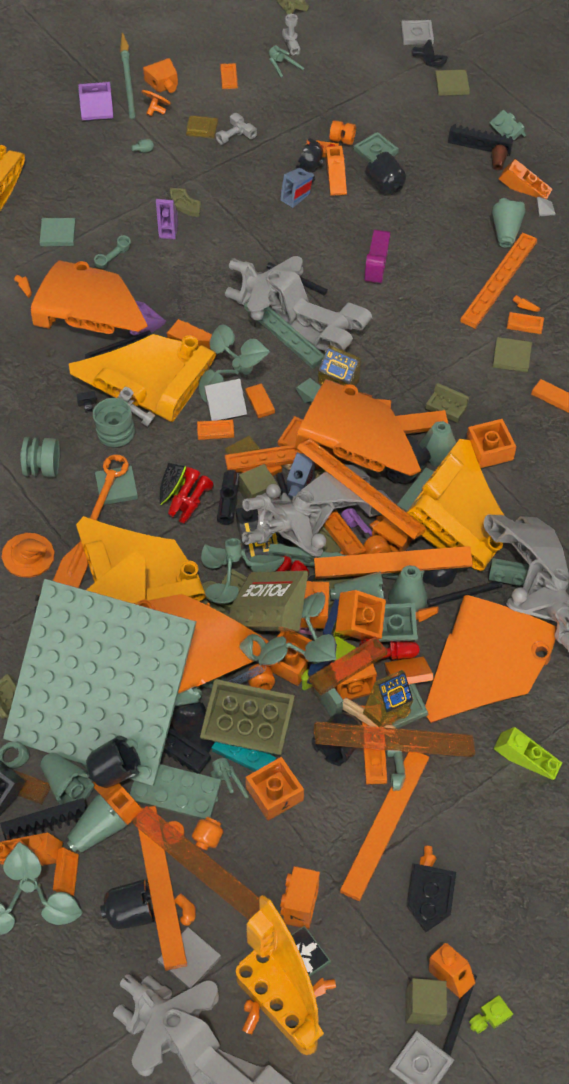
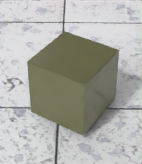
[239,464,277,499]
[406,978,447,1026]

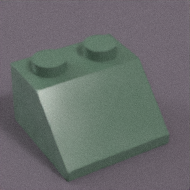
[377,603,418,642]

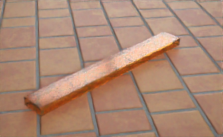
[314,722,475,757]
[132,806,260,920]

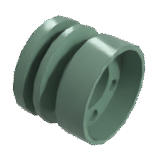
[93,398,135,447]
[20,437,60,477]

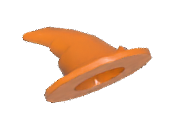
[2,533,55,578]

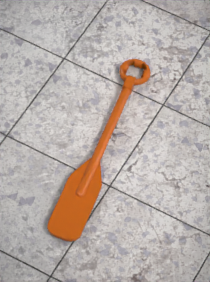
[53,454,129,588]

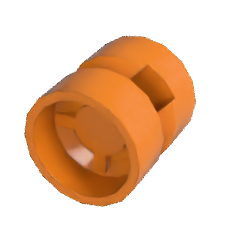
[329,120,356,145]

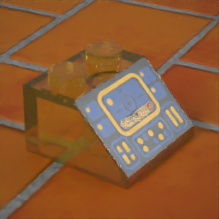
[318,345,361,386]
[363,670,413,728]

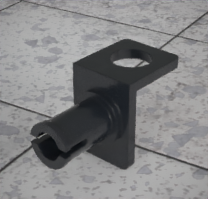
[412,39,448,66]

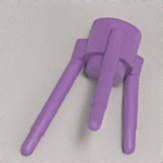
[341,507,372,536]

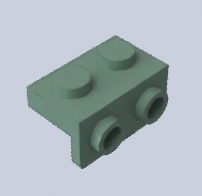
[489,110,526,141]
[489,558,530,586]

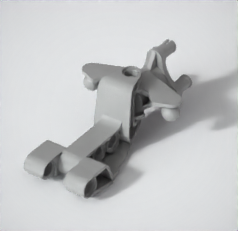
[225,256,372,353]
[242,465,394,557]
[484,514,569,652]
[113,974,291,1084]

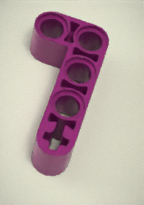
[365,229,391,283]

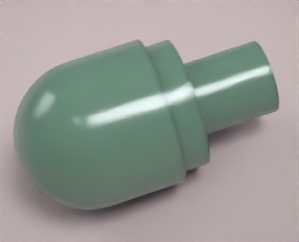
[131,139,154,153]

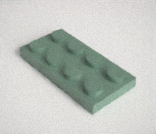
[130,764,222,819]

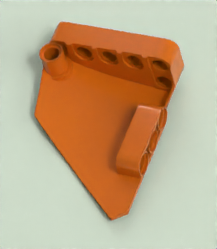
[31,260,148,334]
[295,379,421,476]
[134,594,269,694]
[425,595,557,723]

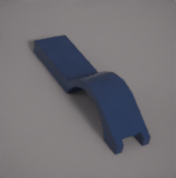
[307,599,339,684]

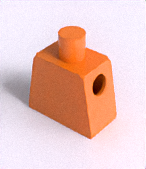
[143,58,178,93]
[372,518,413,552]
[429,943,475,998]

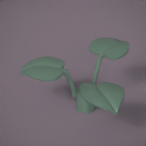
[199,325,270,403]
[201,538,285,603]
[258,592,336,666]
[0,842,82,935]

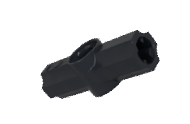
[217,470,240,525]

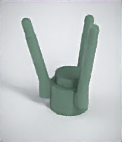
[269,45,305,77]
[211,758,249,802]

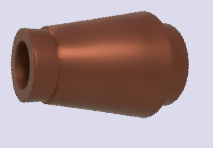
[492,145,508,170]

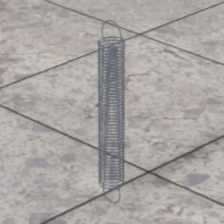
[227,664,266,684]

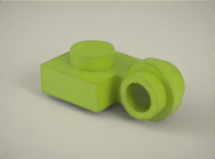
[469,995,513,1034]

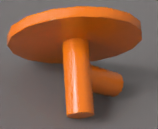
[141,90,171,116]

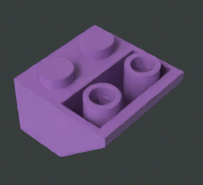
[78,82,113,120]

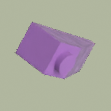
[156,199,178,239]

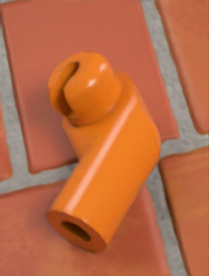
[174,894,196,926]
[242,1000,260,1035]

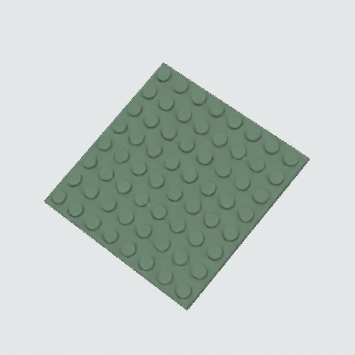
[3,579,197,786]

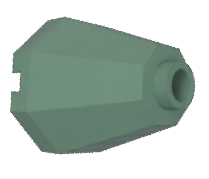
[419,421,456,467]

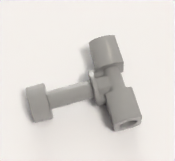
[282,14,301,55]
[216,113,257,145]
[118,387,155,427]

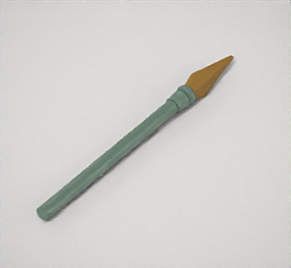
[120,33,136,119]

